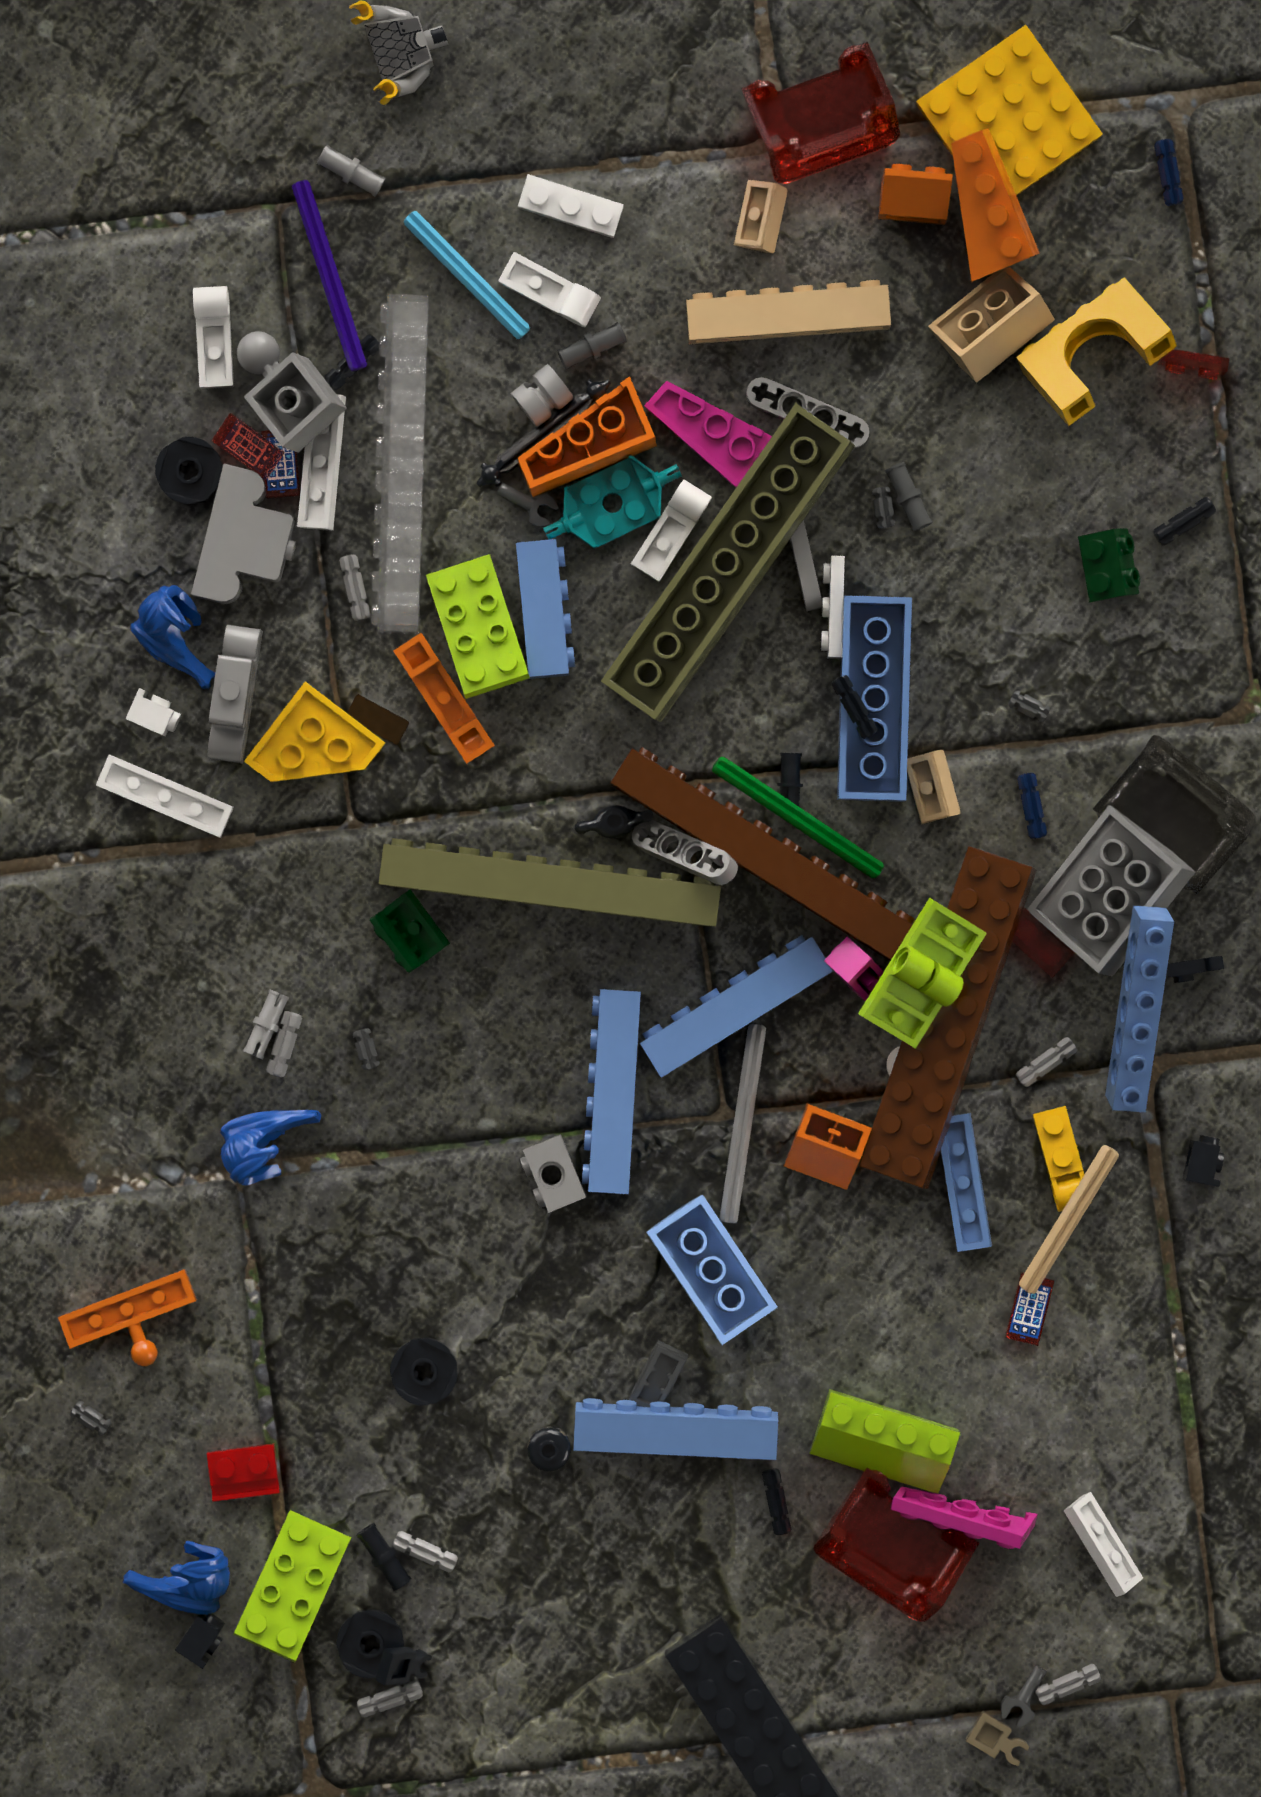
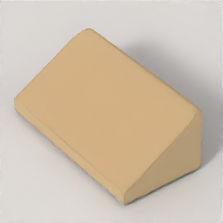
[734,180,787,253]
[907,750,960,824]

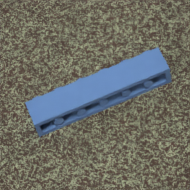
[640,935,833,1078]
[582,989,641,1194]
[573,1398,778,1460]

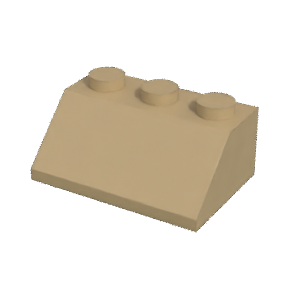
[928,266,1055,383]

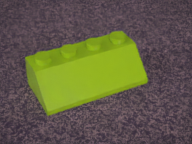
[809,1389,960,1494]

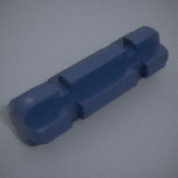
[1154,139,1184,206]
[1017,773,1047,839]

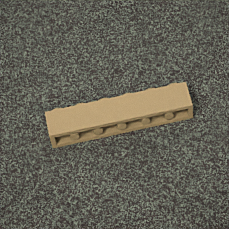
[686,280,891,344]

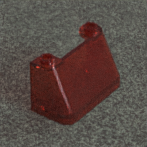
[741,42,900,184]
[813,1468,979,1622]

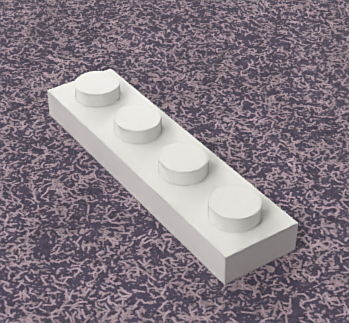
[297,394,346,530]
[96,755,234,838]

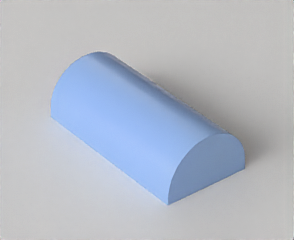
[646,1195,778,1345]

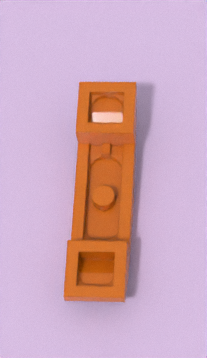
[393,633,495,764]

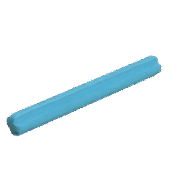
[403,211,530,339]

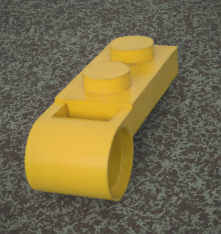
[1033,1106,1091,1212]

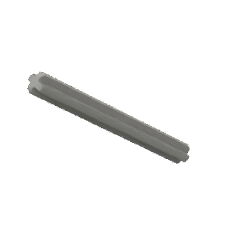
[720,1024,766,1223]

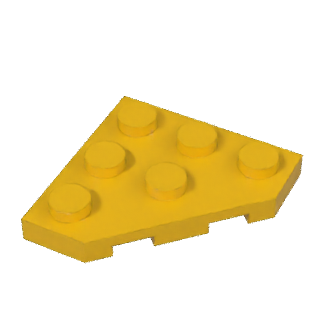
[244,681,386,782]

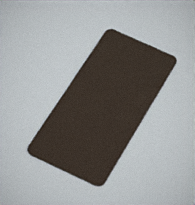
[347,694,409,745]

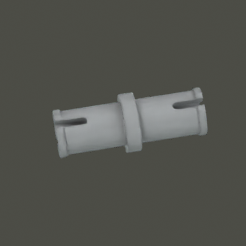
[317,145,386,197]
[243,989,289,1060]

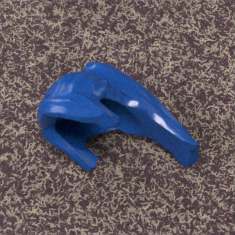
[130,585,216,689]
[220,1110,321,1186]
[123,1541,230,1615]

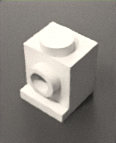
[126,688,181,737]

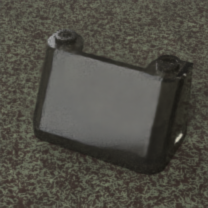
[1093,735,1256,894]

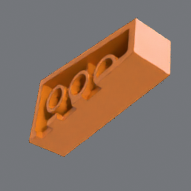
[951,128,1040,282]
[518,376,657,497]

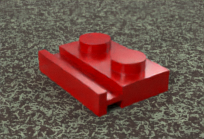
[207,1443,280,1501]

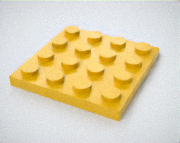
[915,25,1103,196]

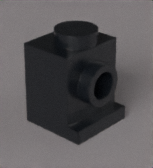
[1182,1135,1224,1187]
[175,1613,225,1669]

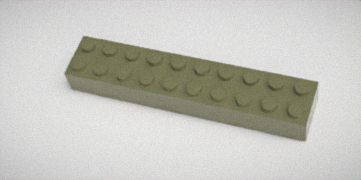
[601,403,855,722]
[379,838,721,927]

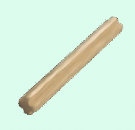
[1019,1145,1119,1294]

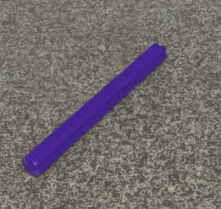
[292,180,367,371]

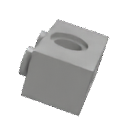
[520,1134,586,1213]

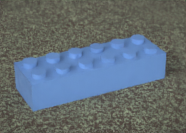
[837,596,912,802]

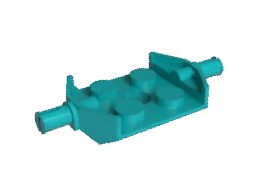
[543,455,682,549]

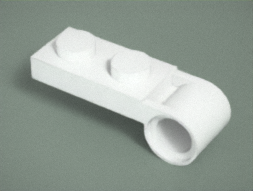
[498,252,601,328]
[193,286,234,389]
[631,480,712,582]

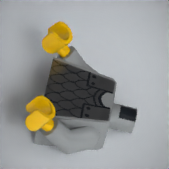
[349,0,448,105]

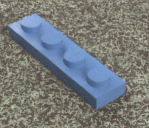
[941,1113,992,1252]

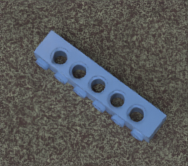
[1105,906,1174,1112]

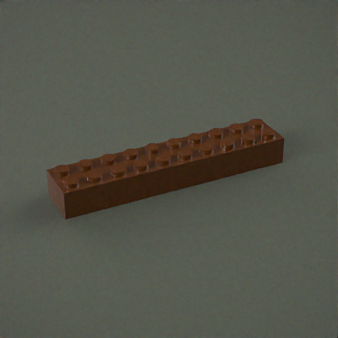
[610,747,916,961]
[859,846,1037,1189]

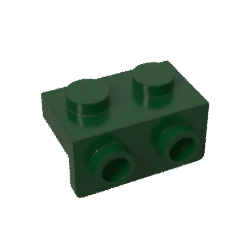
[1078,528,1140,603]
[370,889,450,973]

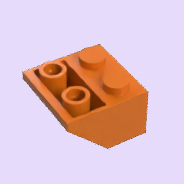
[878,164,953,225]
[784,1103,872,1190]

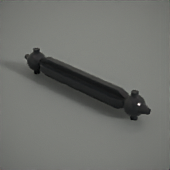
[476,379,611,487]

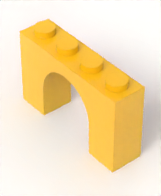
[1016,277,1177,426]

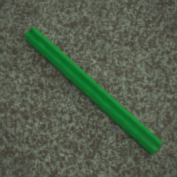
[712,757,884,878]

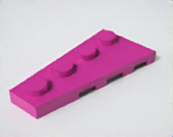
[644,381,772,488]
[891,1487,1038,1549]

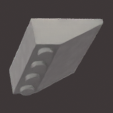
[1027,805,1195,976]

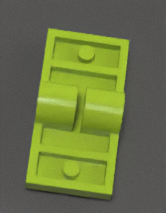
[426,554,530,699]
[858,898,987,1049]
[233,1510,351,1662]

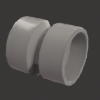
[511,364,574,427]

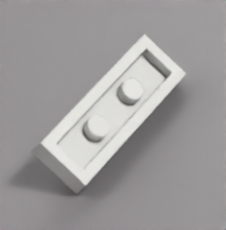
[518,174,624,238]
[821,556,845,659]
[1063,1492,1143,1597]

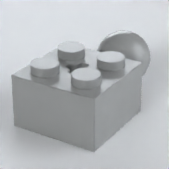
[237,331,347,453]

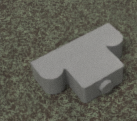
[191,464,296,604]
[207,624,263,764]

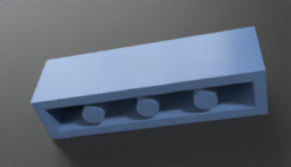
[516,539,575,679]

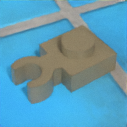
[965,1711,1029,1766]

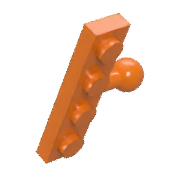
[58,1269,197,1366]

